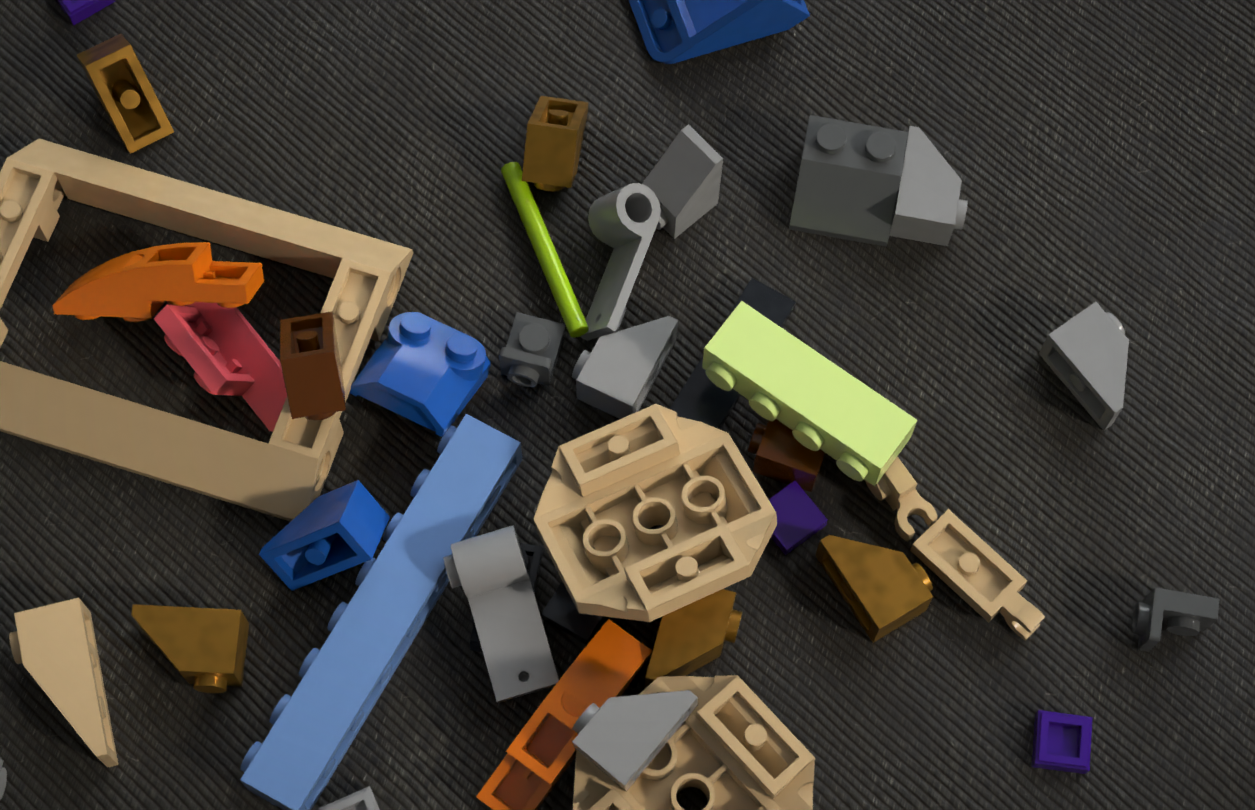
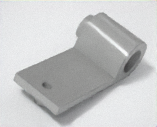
[580,183,661,341]
[443,525,559,703]

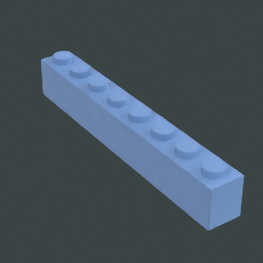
[240,414,522,810]

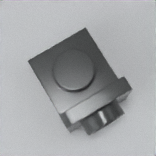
[499,312,566,387]
[1131,587,1220,652]

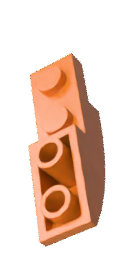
[53,242,264,322]
[476,619,653,810]

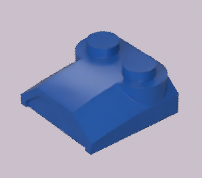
[350,312,491,437]

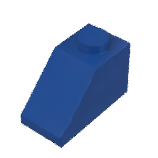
[259,480,390,591]

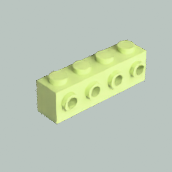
[702,301,917,487]

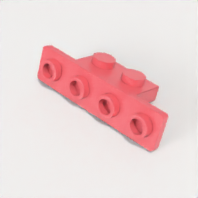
[154,301,287,432]

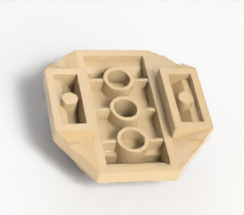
[534,404,777,622]
[572,675,815,810]

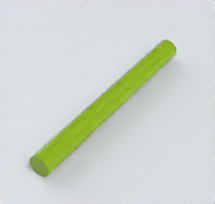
[501,162,589,338]

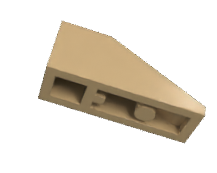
[9,598,118,767]

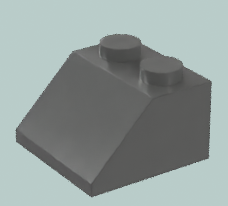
[789,115,909,247]

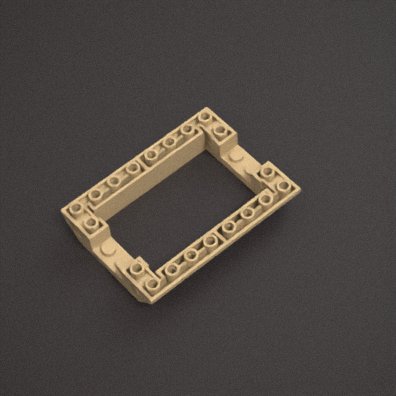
[0,139,413,522]

